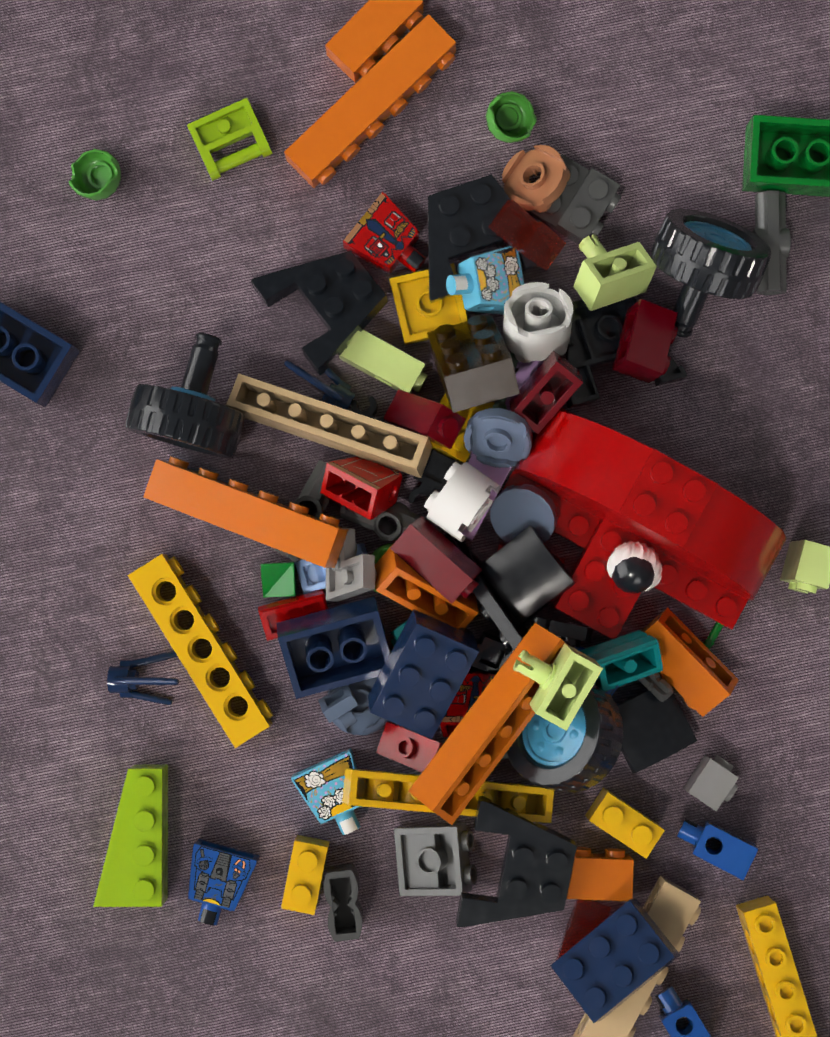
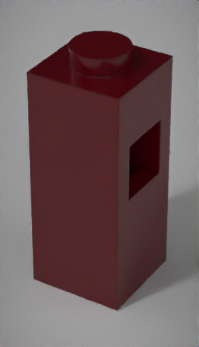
[384,389,466,449]
[390,515,482,604]

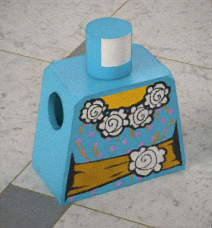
[446,245,524,315]
[291,748,361,835]

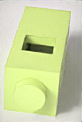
[339,330,428,393]

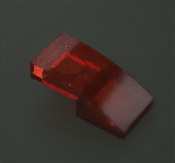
[489,200,566,270]
[556,899,611,960]

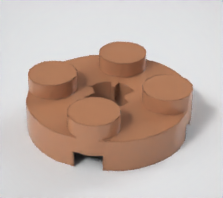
[502,145,571,213]

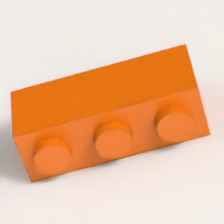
[325,0,424,82]
[375,544,479,629]
[641,607,739,717]
[566,847,634,901]

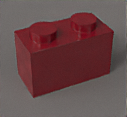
[613,299,678,383]
[509,351,583,434]

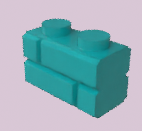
[580,630,663,692]

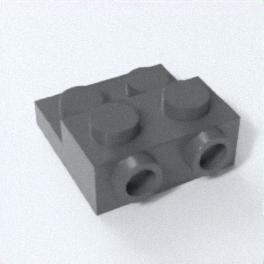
[527,154,622,244]
[394,822,477,896]

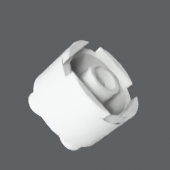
[503,282,573,363]
[424,462,501,542]

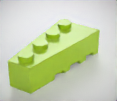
[93,764,168,907]

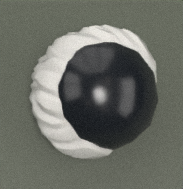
[607,541,662,594]

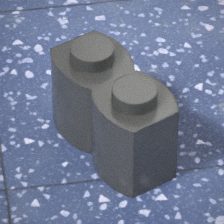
[324,863,363,942]

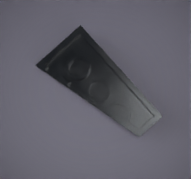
[444,533,528,650]

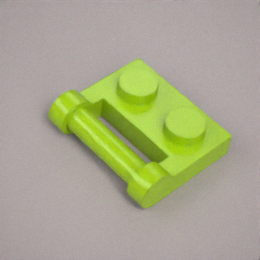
[187,98,273,181]

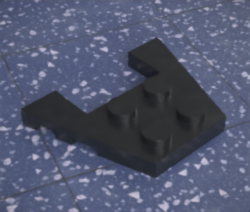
[428,174,555,303]
[251,251,388,376]
[566,296,687,408]
[456,796,577,927]

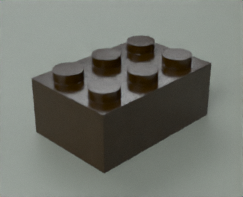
[427,315,520,413]

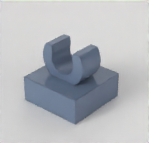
[318,685,358,728]

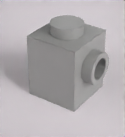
[683,755,739,812]

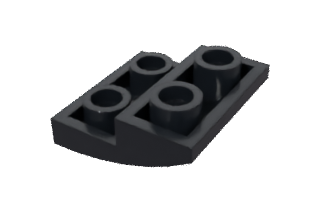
[478,526,576,624]
[617,689,697,773]

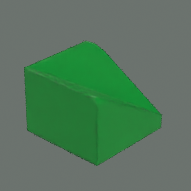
[260,562,297,598]

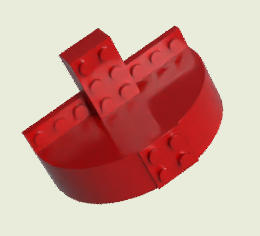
[503,407,787,640]

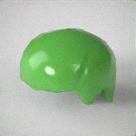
[486,91,537,143]
[69,149,121,201]

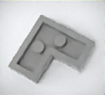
[326,528,377,602]

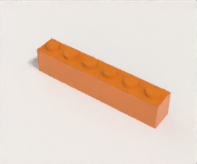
[284,14,456,188]
[143,456,349,568]
[408,623,565,825]

